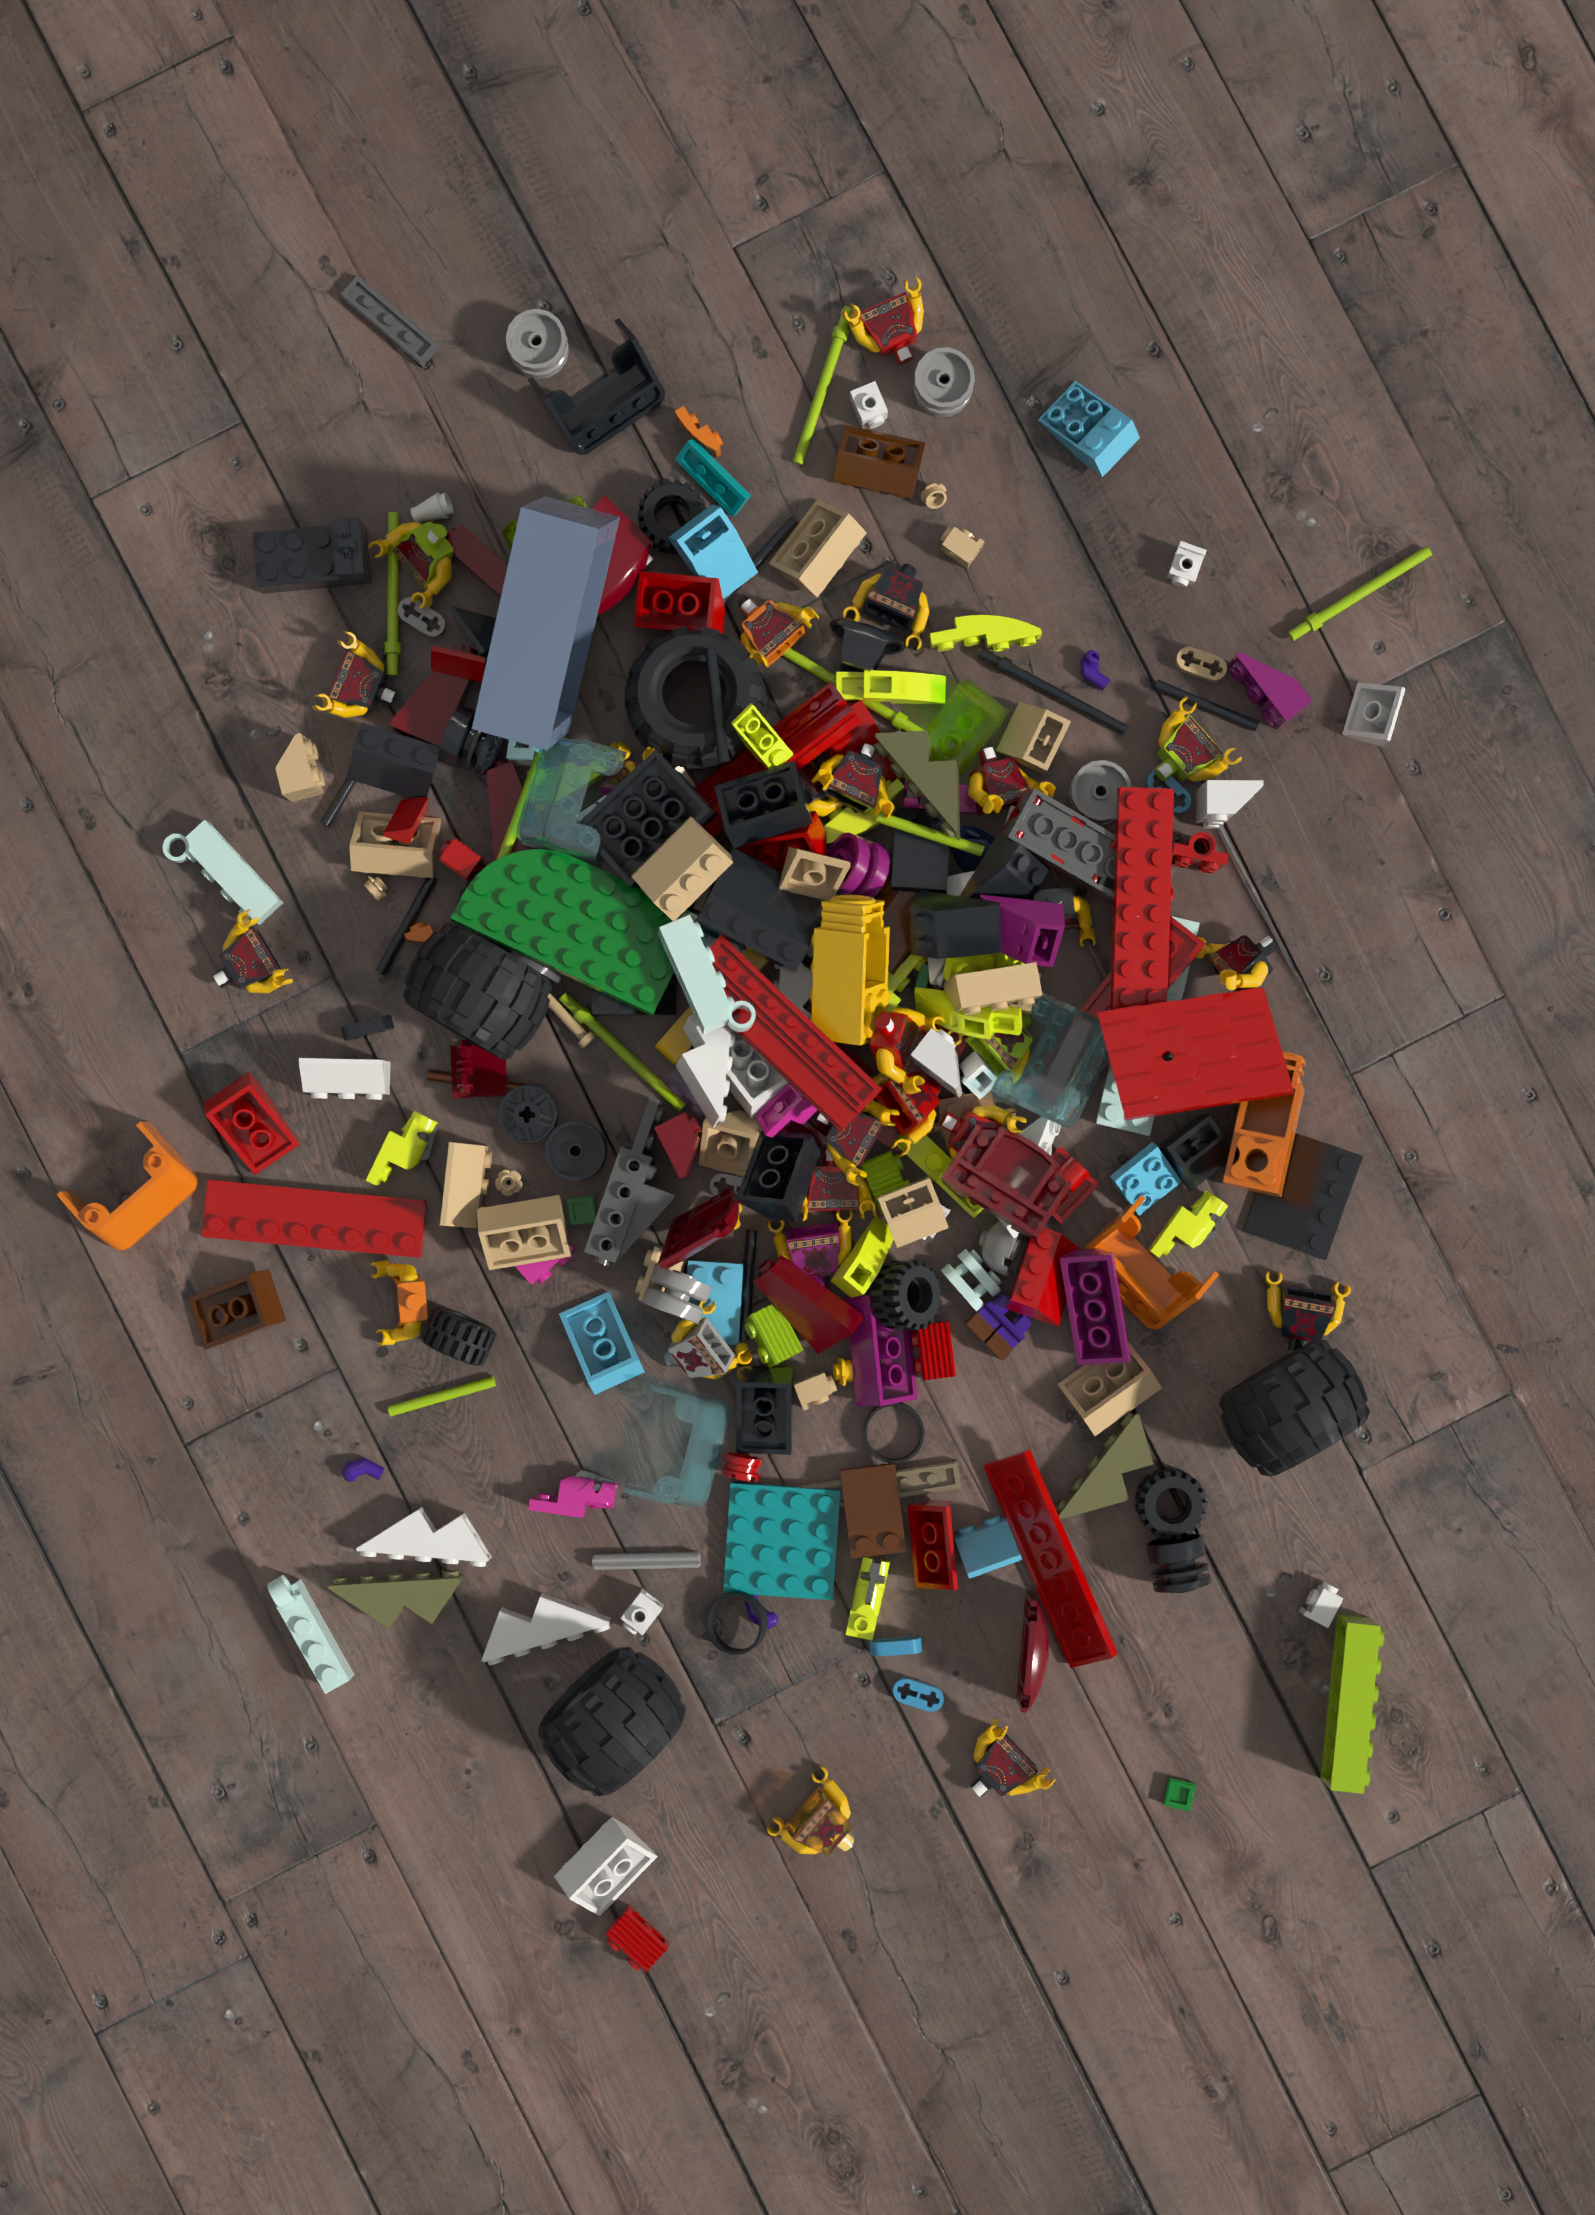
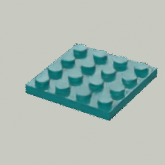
[723,1482,840,1600]

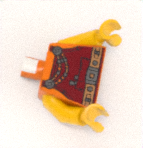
[740,599,819,668]
[371,1260,428,1345]

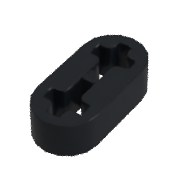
[341,1015,394,1041]

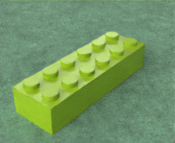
[1321,1614,1384,1794]

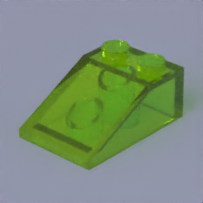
[926,678,1011,778]

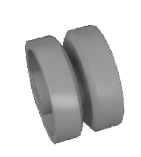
[506,309,569,379]
[913,347,975,417]
[1068,760,1131,825]
[641,1266,712,1324]

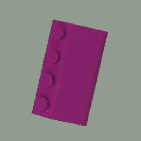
[1060,1248,1131,1365]
[845,1293,918,1407]

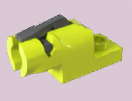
[366,1111,438,1185]
[1148,1191,1228,1258]
[845,1556,890,1641]

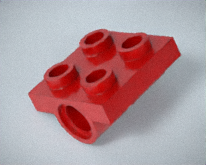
[1172,832,1229,874]
[1051,1146,1100,1224]

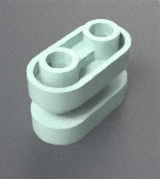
[941,1249,1002,1312]

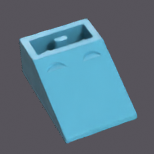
[1038,380,1140,477]
[668,505,758,599]

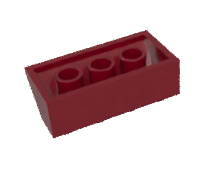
[654,1112,702,1178]

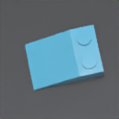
[687,1260,744,1345]
[559,1291,645,1395]
[954,1516,1022,1579]

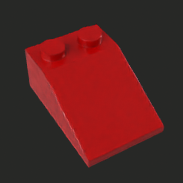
[825,700,898,782]
[204,1072,300,1175]

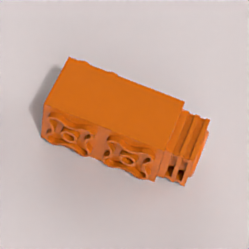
[1223,1051,1306,1198]

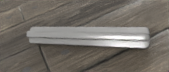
[592,1552,701,1570]

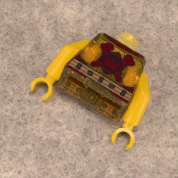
[767,1766,854,1855]

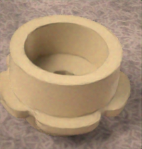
[920,483,947,509]
[363,876,388,901]
[495,1169,522,1196]

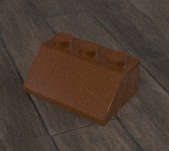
[833,425,926,498]
[874,873,919,975]

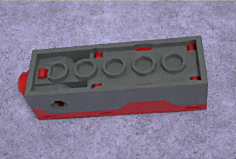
[1000,788,1176,904]

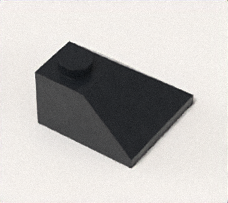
[448,606,496,660]

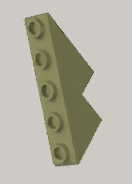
[873,731,960,840]
[1055,1412,1153,1519]
[328,1570,464,1629]

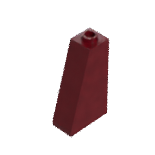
[389,645,478,747]
[487,759,547,861]
[753,1255,864,1354]

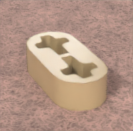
[1175,646,1227,683]

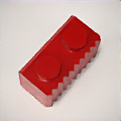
[439,839,487,881]
[911,1320,956,1380]
[605,1905,669,1973]

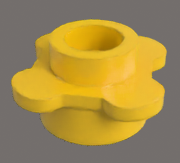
[833,1357,853,1386]

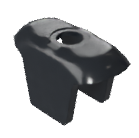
[829,618,905,672]

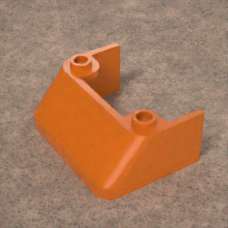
[56,1121,198,1251]
[1083,1195,1219,1330]

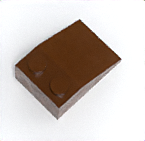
[187,1269,286,1350]
[840,1463,906,1559]

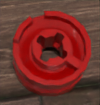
[721,1452,762,1482]

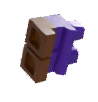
[964,1294,1032,1361]

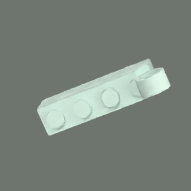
[163,820,284,925]
[658,915,756,1035]
[267,1575,354,1694]

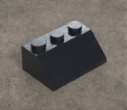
[346,723,440,799]
[714,761,813,848]
[736,1129,821,1222]

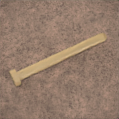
[547,993,596,1049]

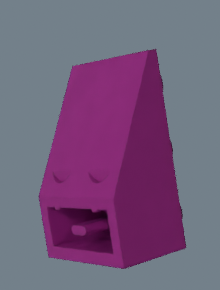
[1228,652,1312,729]
[979,895,1065,967]

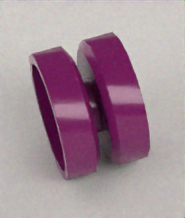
[828,832,890,898]

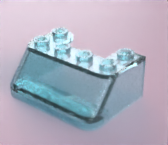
[517,739,627,866]
[990,993,1109,1127]

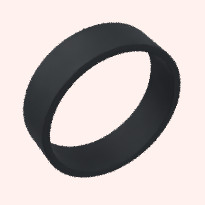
[864,1402,924,1464]
[705,1591,768,1655]

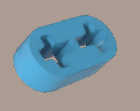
[1146,771,1191,814]
[869,1636,922,1656]
[892,1676,944,1712]

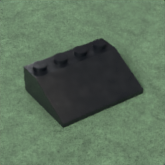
[576,749,718,889]
[695,848,826,973]
[1243,1133,1363,1260]

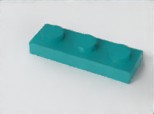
[675,438,751,517]

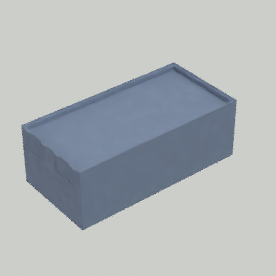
[472,496,620,750]

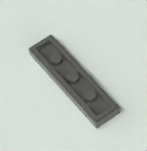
[339,274,440,368]

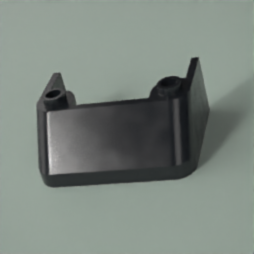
[528,318,665,455]

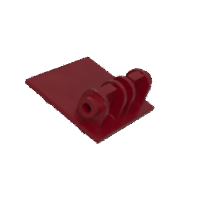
[450,1040,507,1099]

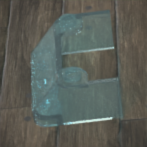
[624,1382,730,1507]

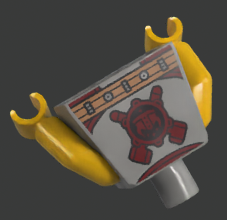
[664,1301,752,1380]

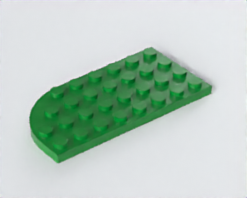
[451,849,698,1017]

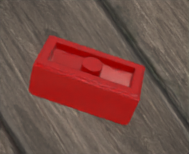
[431,646,487,683]
[383,797,429,844]

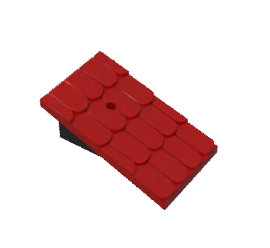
[1097,988,1294,1121]

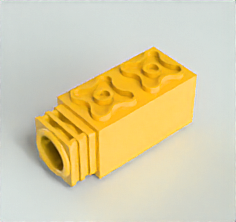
[810,895,890,1045]

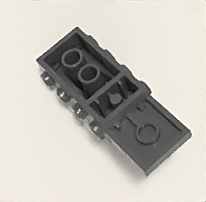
[584,1097,677,1266]

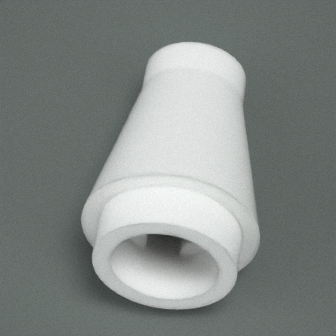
[411,492,454,523]

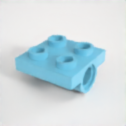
[1110,1142,1182,1216]

